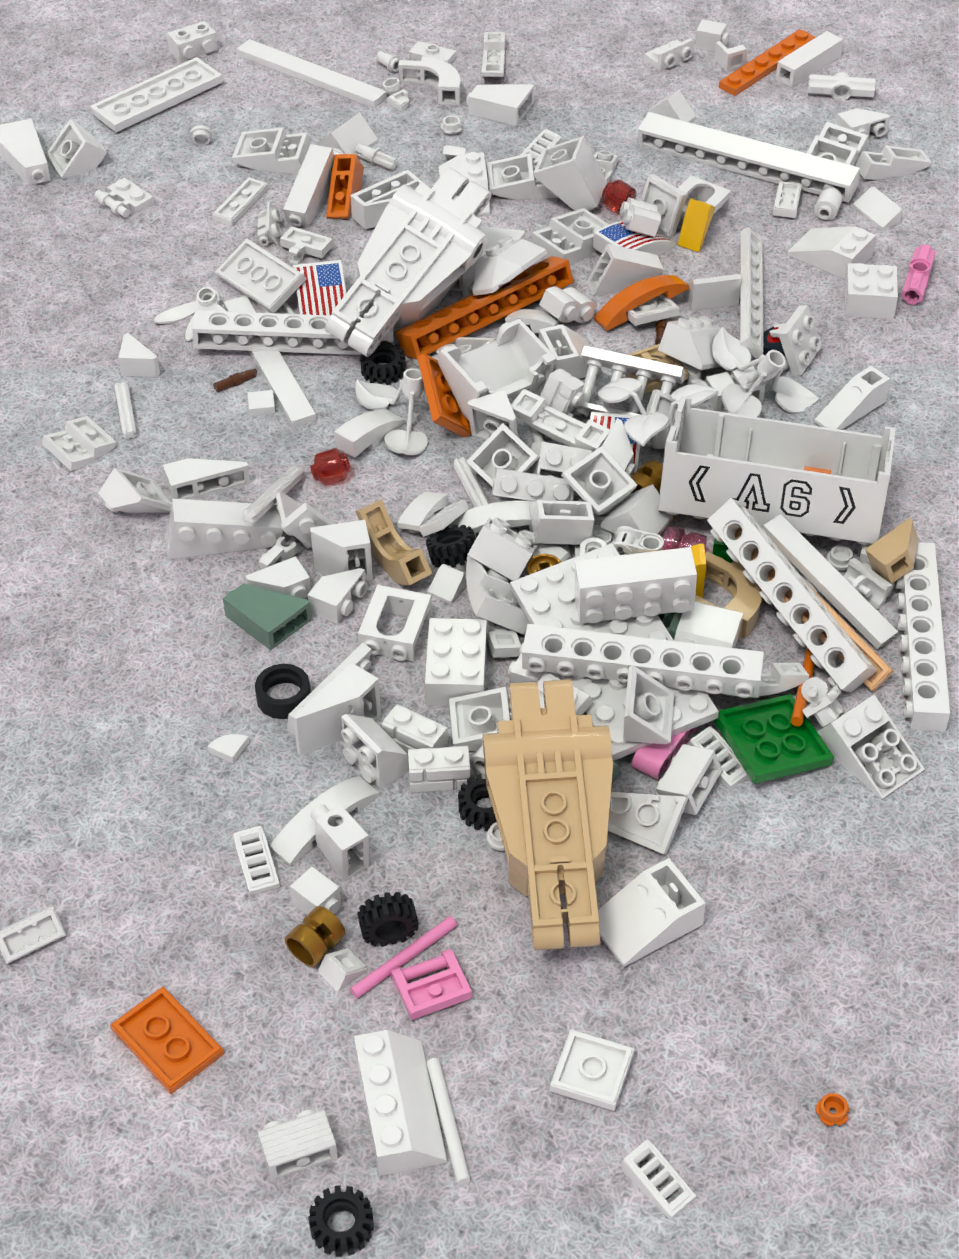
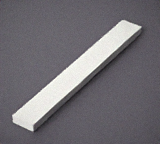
[237,39,387,108]
[740,227,763,359]
[224,296,316,428]

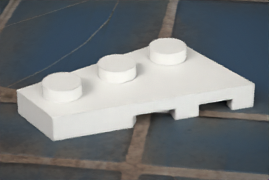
[608,792,689,854]

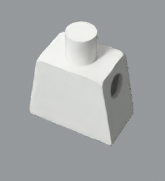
[310,804,369,881]

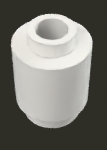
[814,187,842,220]

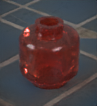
[602,180,637,214]
[310,448,351,486]

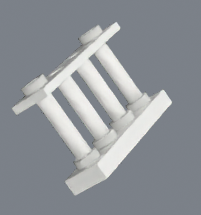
[573,346,685,417]

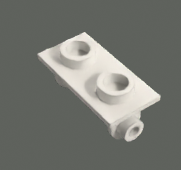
[257,201,282,246]

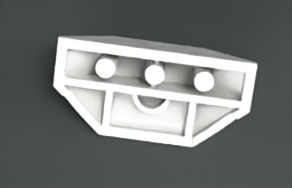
[438,152,490,216]
[472,237,548,296]

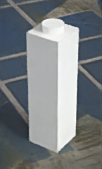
[776,31,843,88]

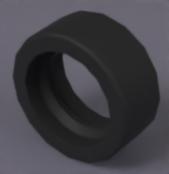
[255,663,311,719]

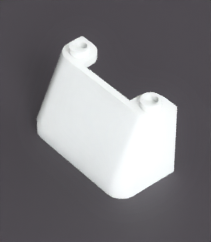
[438,319,557,422]

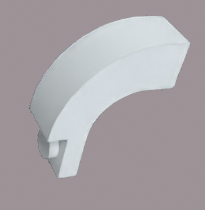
[398,56,461,105]

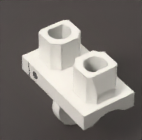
[843,558,895,609]
[801,677,844,727]

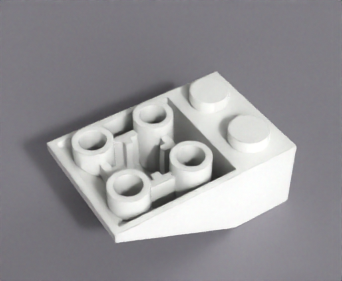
[293,662,381,755]
[817,695,925,799]
[598,858,706,967]

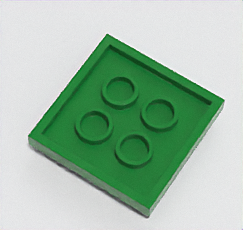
[713,694,834,784]

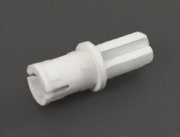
[355,143,398,171]

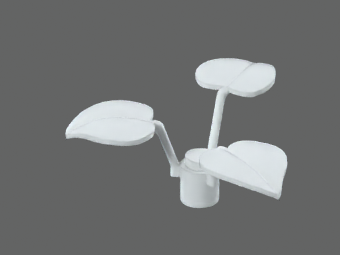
[712,327,819,417]
[355,368,428,455]
[598,378,719,449]

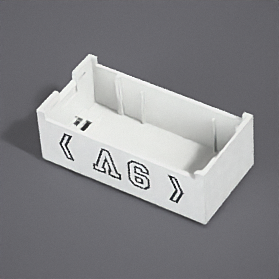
[658,396,896,545]

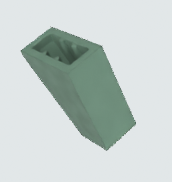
[223,583,312,650]

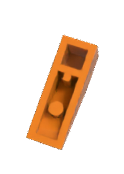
[326,154,364,219]

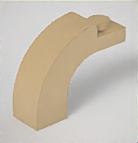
[355,499,432,586]
[705,551,762,639]

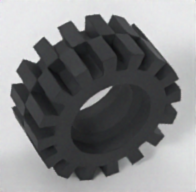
[360,342,406,385]
[426,525,476,568]
[458,774,497,831]
[357,892,419,947]
[308,1185,374,1257]

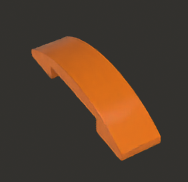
[594,275,690,331]

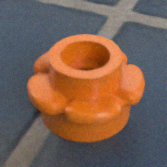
[815,1093,850,1126]

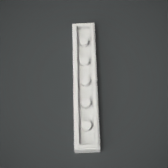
[762,514,898,649]

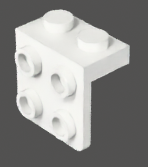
[276,491,336,548]

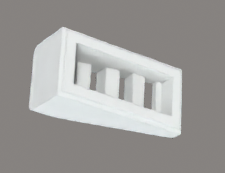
[521,129,562,160]
[689,726,749,790]
[232,826,280,895]
[622,1139,696,1220]

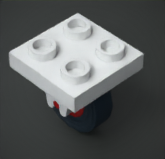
[763,305,821,376]

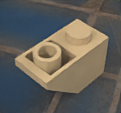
[865,518,919,584]

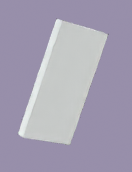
[215,239,306,313]

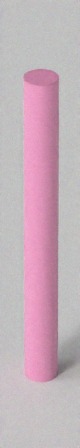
[350,916,457,999]

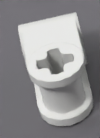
[612,526,664,555]

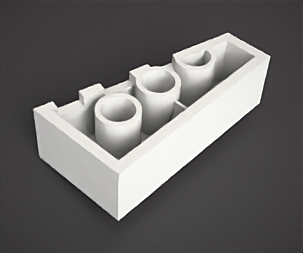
[166,498,283,559]

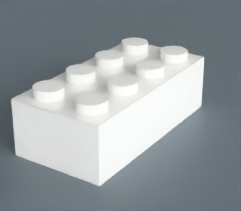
[575,547,697,624]

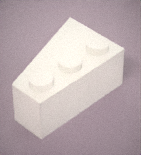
[351,170,430,229]

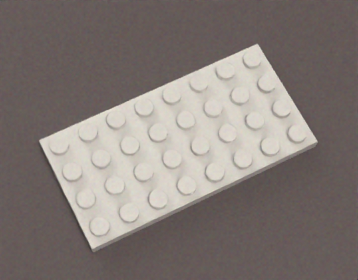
[510,543,719,761]

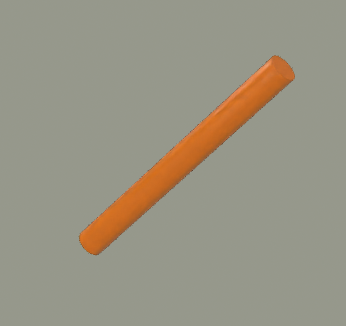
[791,648,815,726]

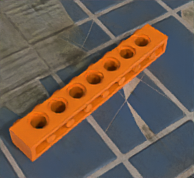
[396,256,574,359]

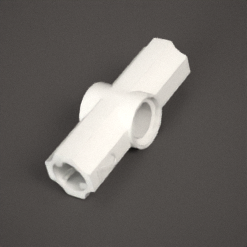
[807,72,875,100]

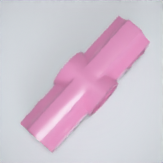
[901,244,936,305]

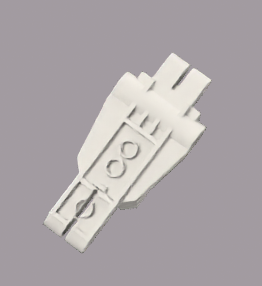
[325,167,492,357]

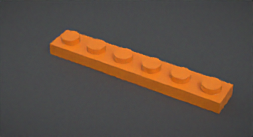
[718,29,816,96]

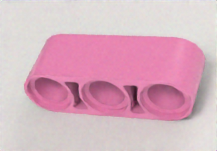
[632,727,698,780]

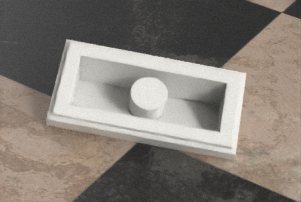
[853,186,902,231]

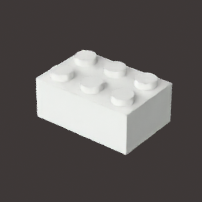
[425,618,487,706]

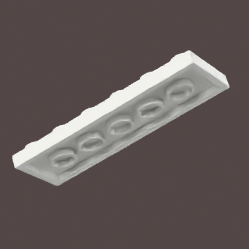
[90,57,223,132]

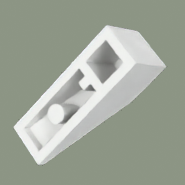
[163,458,250,499]

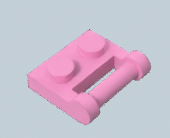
[390,949,472,1020]

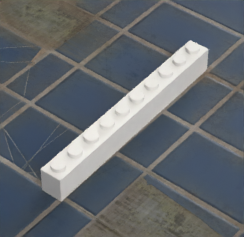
[638,112,860,203]

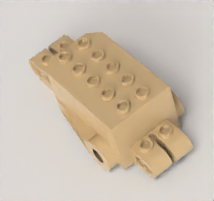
[483,679,613,951]

